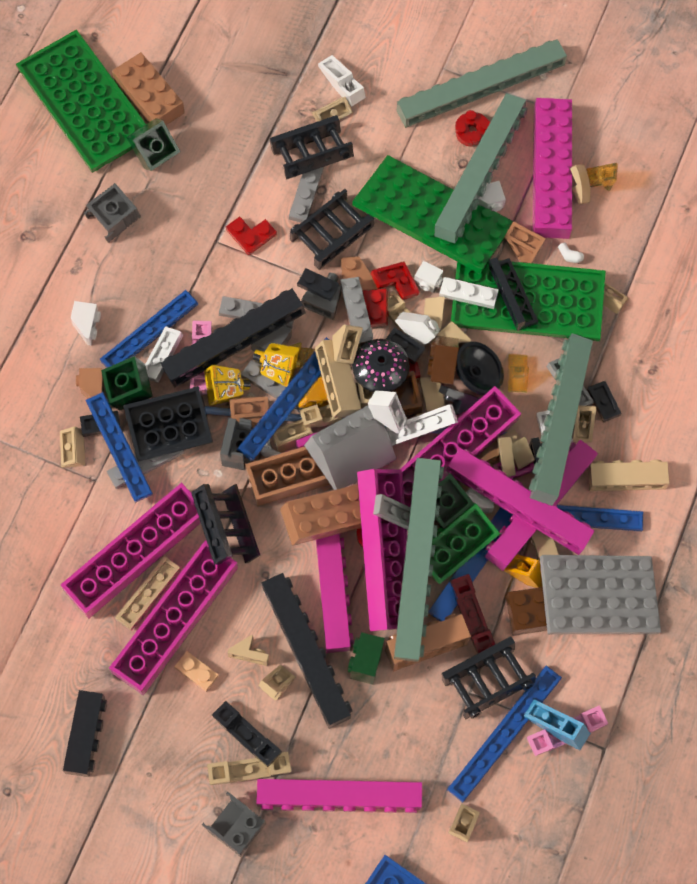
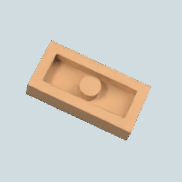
[174,651,219,692]

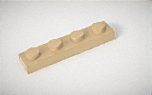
[115,556,181,631]

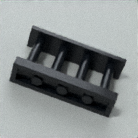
[269,115,354,180]
[290,189,374,270]
[191,484,260,565]
[441,636,536,720]

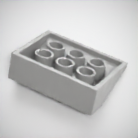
[304,406,397,490]

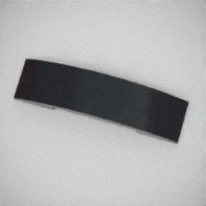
[212,701,282,767]

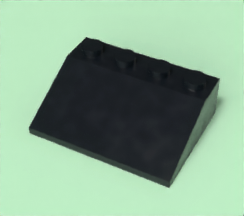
[124,386,213,462]

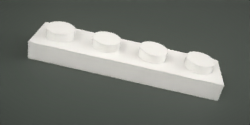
[385,404,458,446]

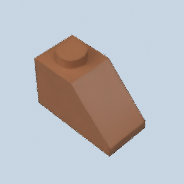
[76,368,104,399]

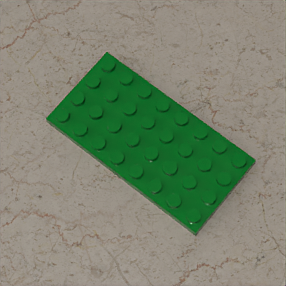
[16,29,146,173]
[352,155,513,274]
[451,260,606,342]

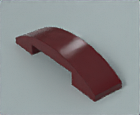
[450,574,495,654]

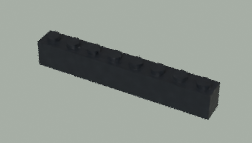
[160,288,306,388]
[261,573,353,729]

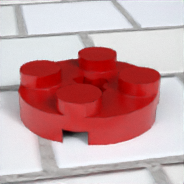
[455,110,490,147]

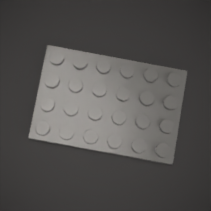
[540,555,661,635]

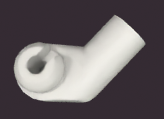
[558,243,584,263]
[260,440,281,458]

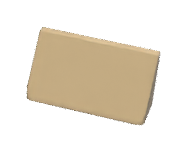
[312,97,353,122]
[603,283,629,314]
[424,297,445,332]
[272,419,313,452]
[60,426,85,468]
[498,437,515,476]

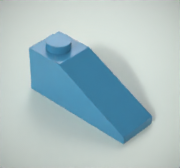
[524,699,591,750]

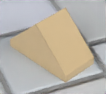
[432,321,470,349]
[332,324,363,364]
[573,405,596,442]

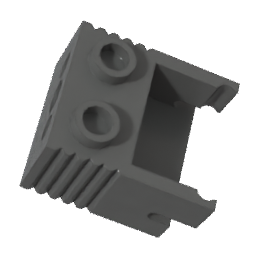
[84,183,141,243]
[220,418,252,470]
[202,792,266,857]

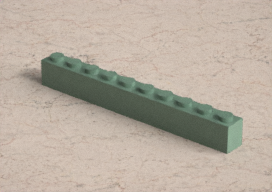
[396,39,567,128]
[435,93,528,243]
[529,333,593,506]
[394,458,444,662]

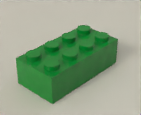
[430,503,500,584]

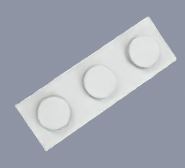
[439,277,498,309]
[145,327,183,383]

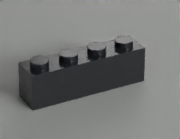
[63,690,107,777]

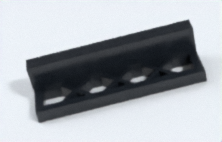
[489,257,538,331]

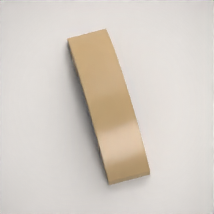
[207,752,291,785]

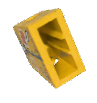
[253,343,300,386]
[204,365,251,406]

